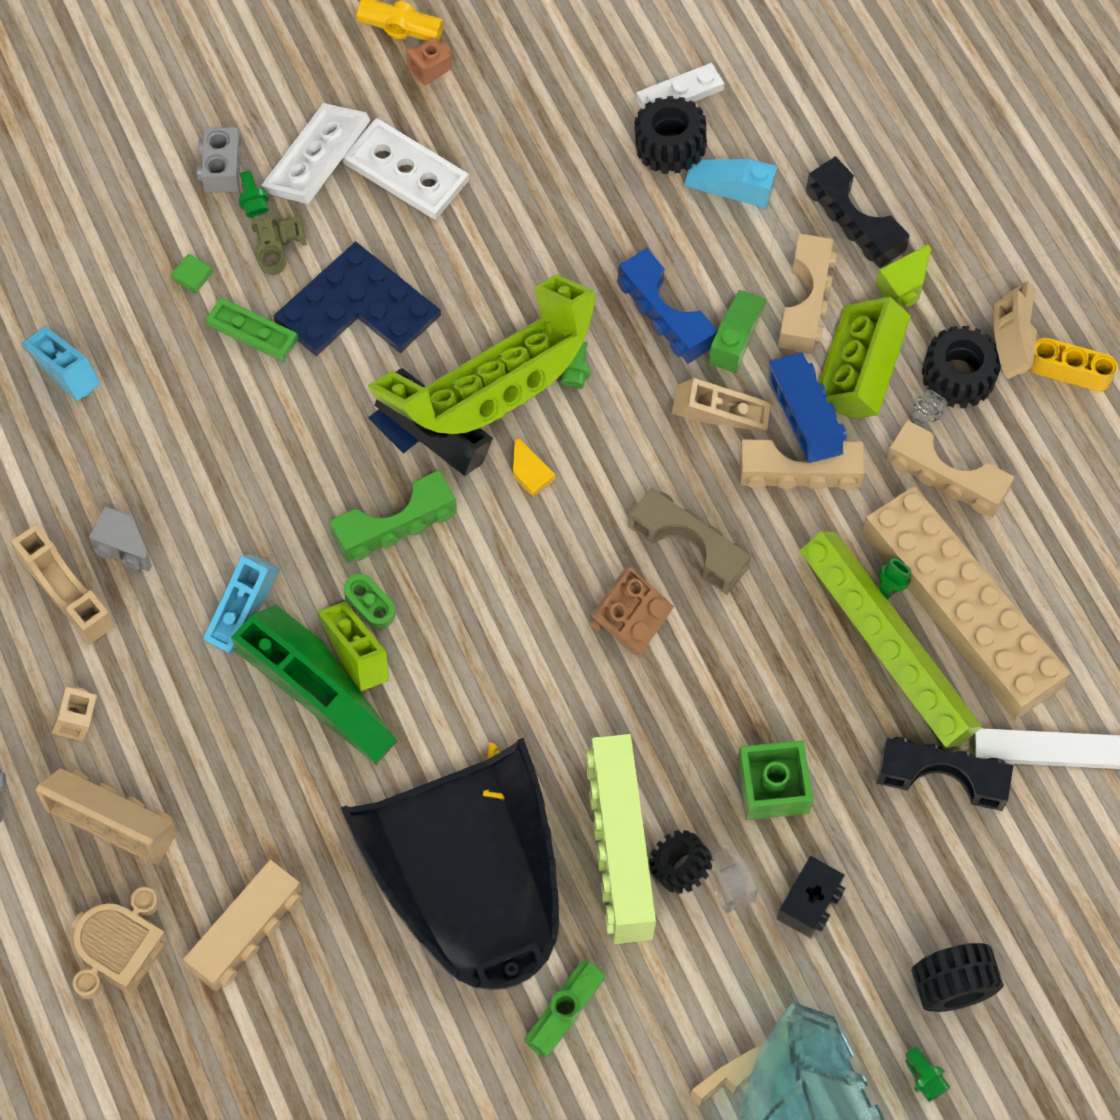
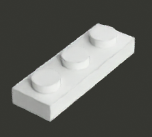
[636,62,724,109]

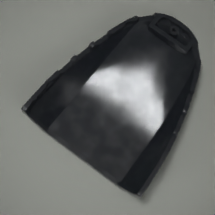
[340,738,559,990]

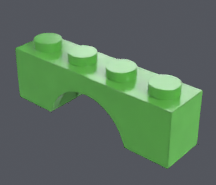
[329,470,457,563]

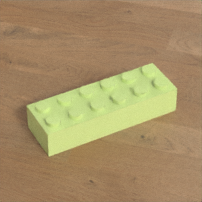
[585,734,656,944]

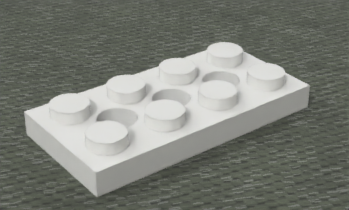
[261,103,371,204]
[342,118,469,220]

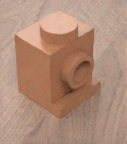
[407,38,452,86]

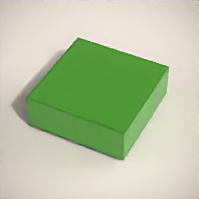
[171,254,213,294]

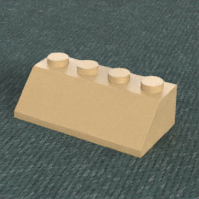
[35,768,177,866]

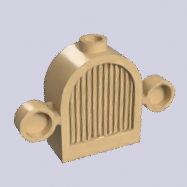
[71,887,168,999]

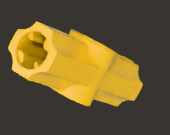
[356,0,444,42]

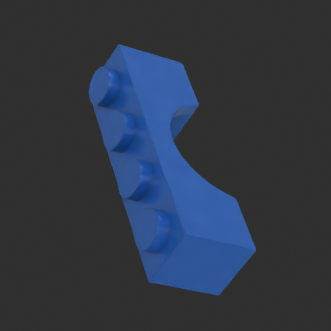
[617,248,717,364]

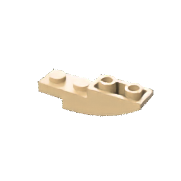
[993,281,1037,379]

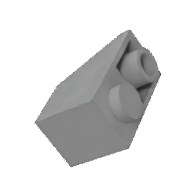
[89,506,152,571]

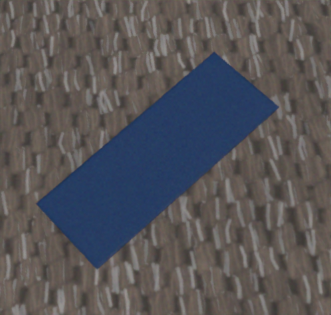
[368,409,419,453]

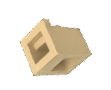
[52,687,97,742]

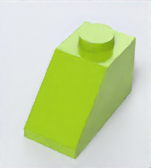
[876,245,931,308]

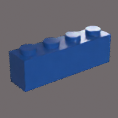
[769,352,847,463]

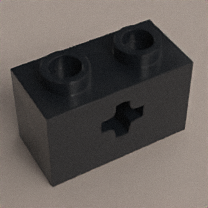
[777,856,846,939]

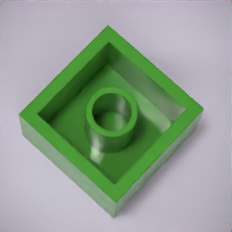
[737,740,813,820]

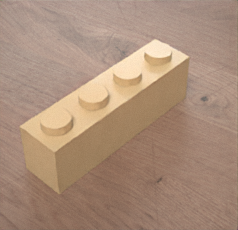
[183,859,303,992]

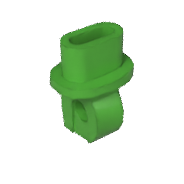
[560,341,591,389]

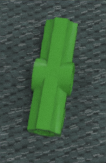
[524,960,606,1059]

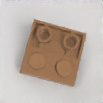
[590,567,675,655]

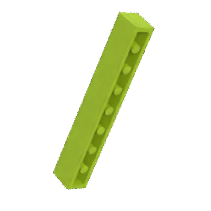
[799,531,983,747]

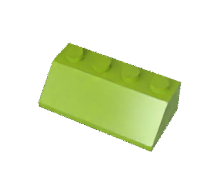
[819,297,911,419]

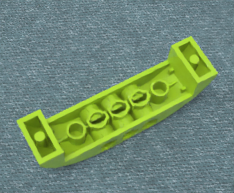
[368,274,595,434]

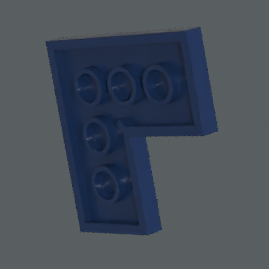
[273,241,441,357]

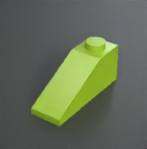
[317,601,389,691]

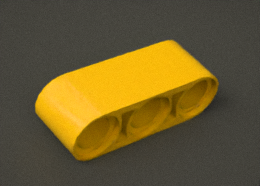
[1030,338,1118,392]

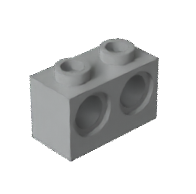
[197,128,241,192]

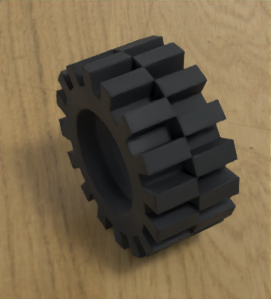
[649,830,713,894]

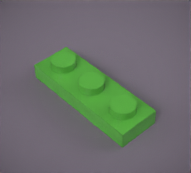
[205,297,298,362]

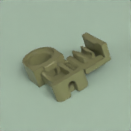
[251,216,307,275]

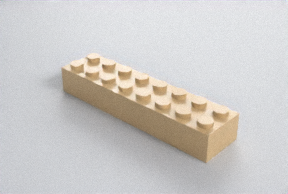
[862,486,1071,720]

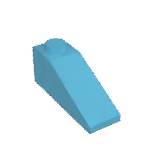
[684,159,777,208]
[22,326,101,401]
[203,555,281,653]

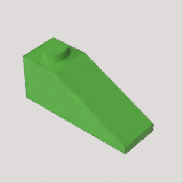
[709,290,767,374]

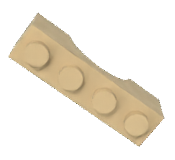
[778,233,837,354]
[886,420,1015,518]
[740,439,865,490]
[11,524,114,645]

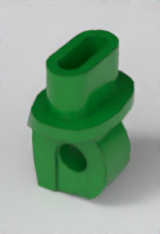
[239,170,269,217]
[879,558,911,600]
[905,1046,950,1102]

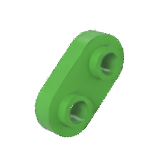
[344,574,395,629]

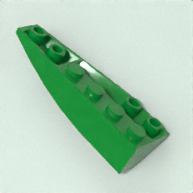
[231,605,397,765]

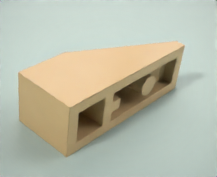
[672,378,771,432]

